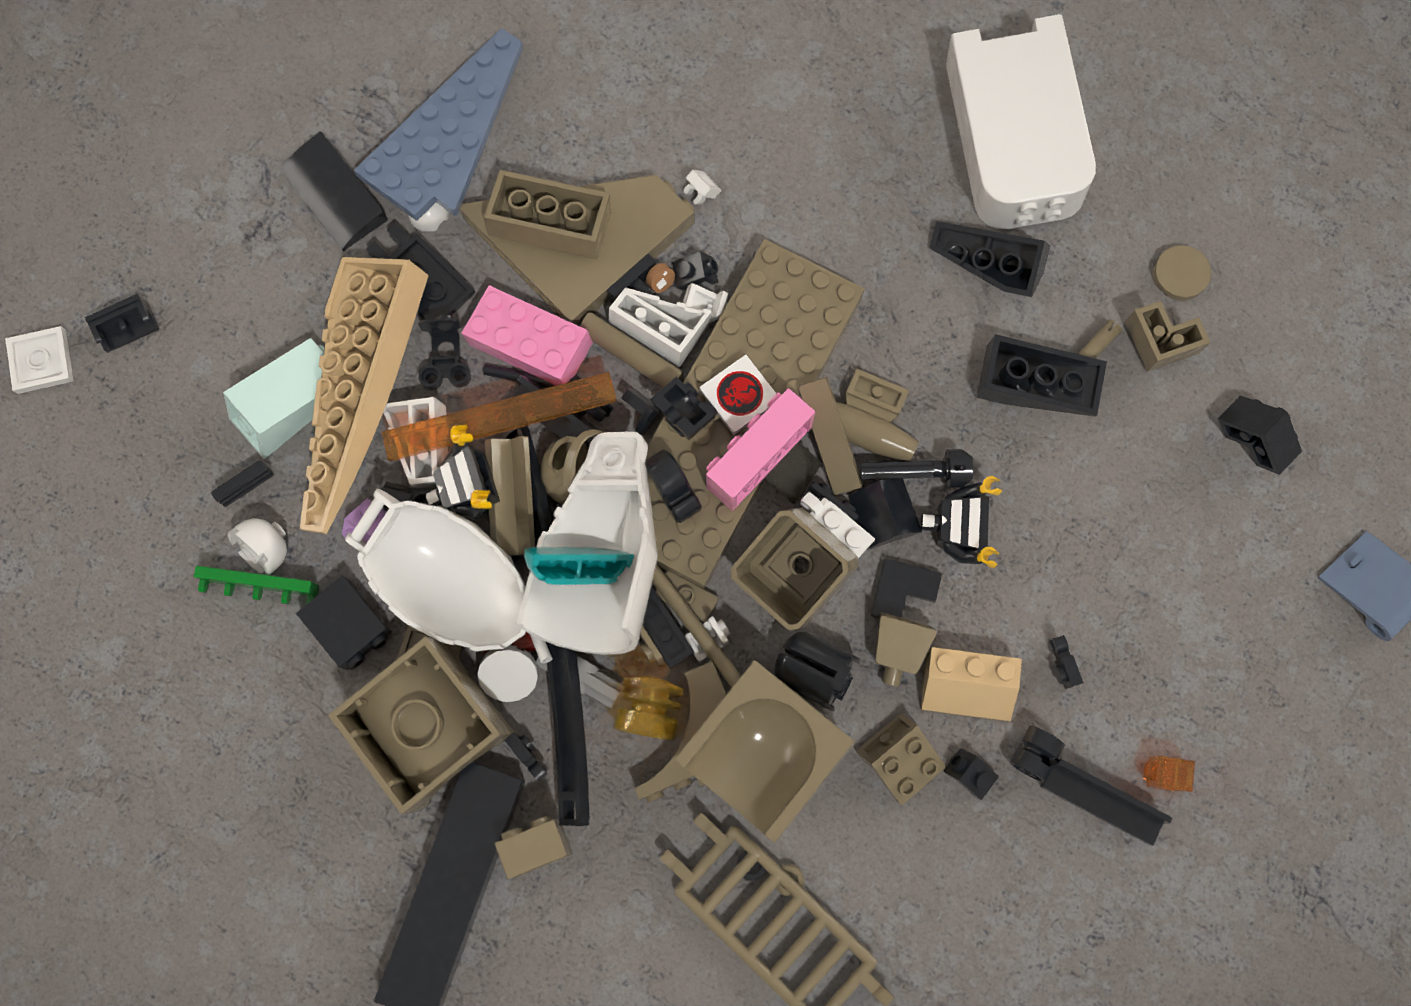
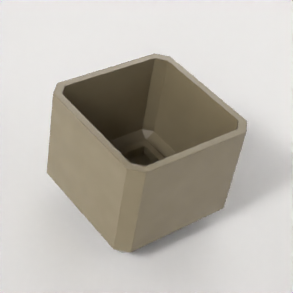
[731,507,859,630]

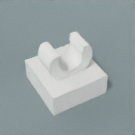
[684,170,721,205]

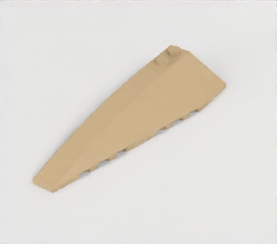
[300,257,429,534]

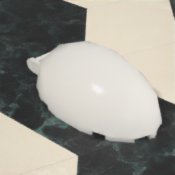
[345,489,526,651]

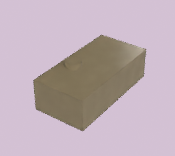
[484,170,611,259]

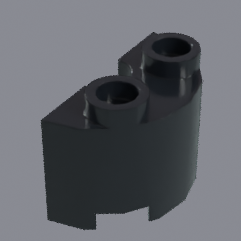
[650,377,718,440]

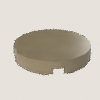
[1153,245,1211,301]

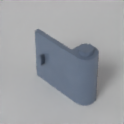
[1318,531,1411,641]

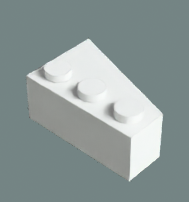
[609,288,712,368]
[383,397,448,491]

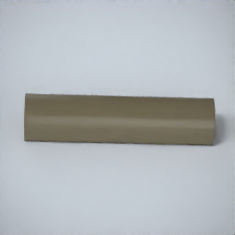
[580,312,685,388]

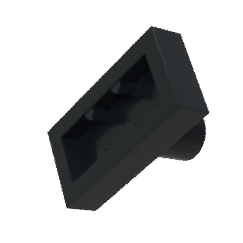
[607,254,656,304]

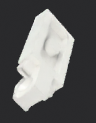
[800,492,875,559]

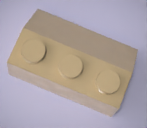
[921,647,1022,722]

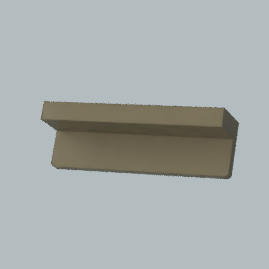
[485,436,535,556]

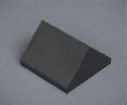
[848,479,922,550]

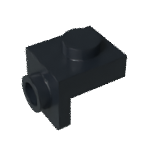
[672,251,718,290]
[944,748,999,801]

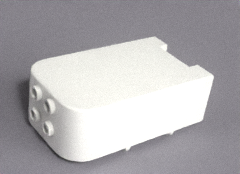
[946,14,1096,229]

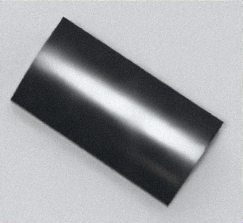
[281,131,388,251]

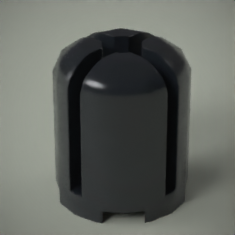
[774,631,860,712]

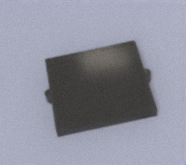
[763,443,822,505]

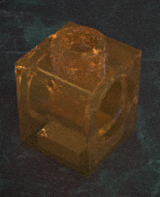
[1144,756,1195,793]

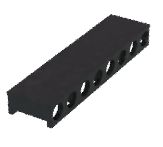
[373,762,526,1006]

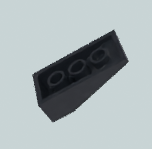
[976,334,1107,417]

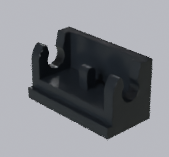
[84,294,159,353]

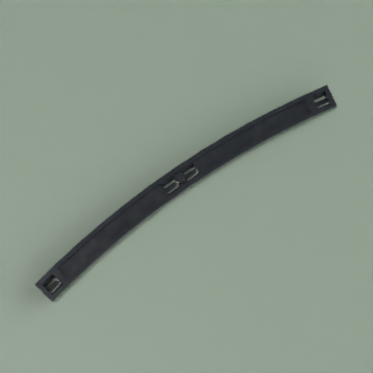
[495,398,590,826]

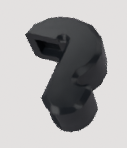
[644,449,702,523]

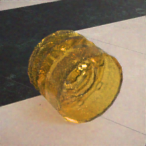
[613,676,684,741]

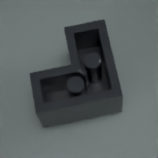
[1218,395,1302,475]

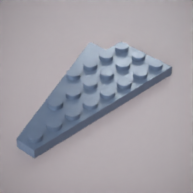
[354,28,523,221]

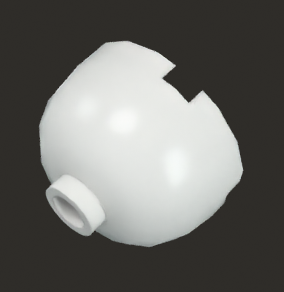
[227,518,287,575]

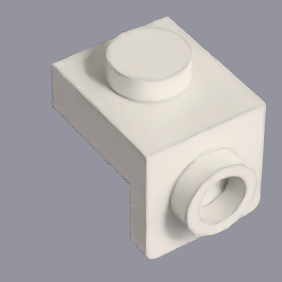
[683,283,728,324]
[685,616,730,663]

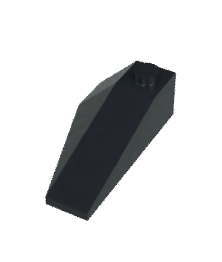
[930,221,1050,297]

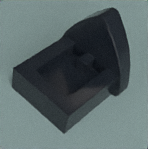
[621,389,661,436]

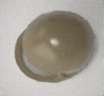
[540,429,604,506]

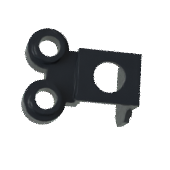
[418,315,471,390]

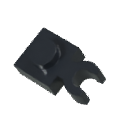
[1049,635,1083,689]
[504,733,548,781]

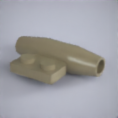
[836,369,919,461]

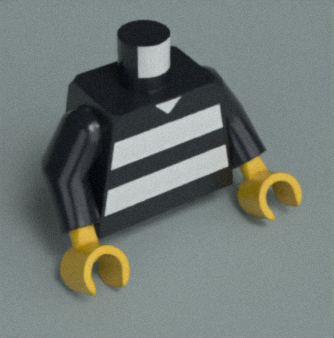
[426,425,500,519]
[920,476,1002,568]

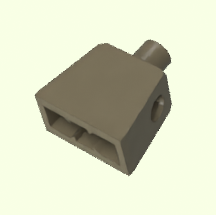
[875,612,937,687]

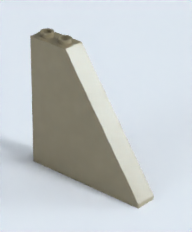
[460,175,695,326]

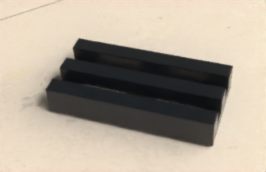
[211,460,274,507]

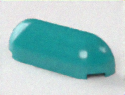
[524,547,634,585]

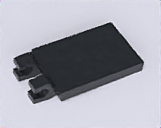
[366,222,476,320]

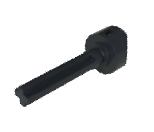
[860,449,973,488]

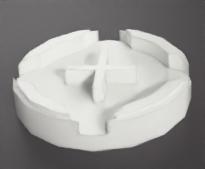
[478,645,538,702]

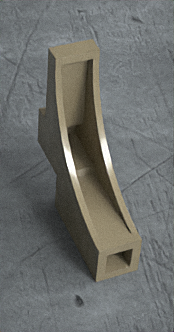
[634,661,727,803]

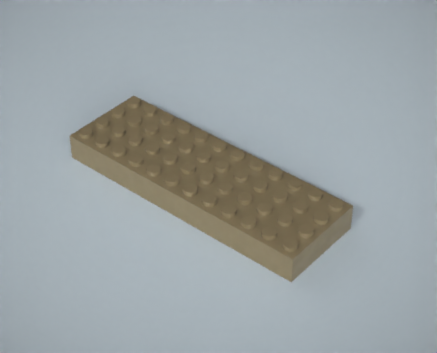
[645,239,865,590]

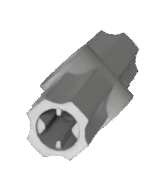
[536,656,625,709]

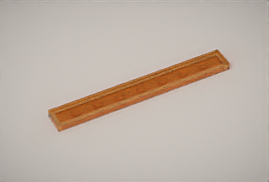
[381,372,617,462]

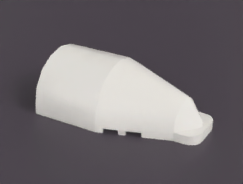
[516,432,658,655]

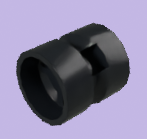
[1010,726,1065,783]

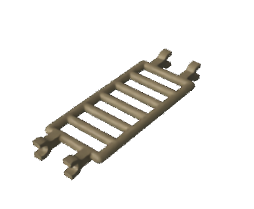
[659,813,894,1006]

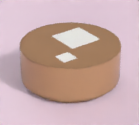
[646,263,675,293]

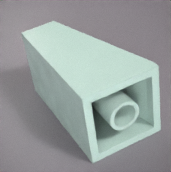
[223,338,325,459]

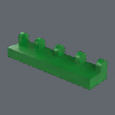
[193,566,319,604]

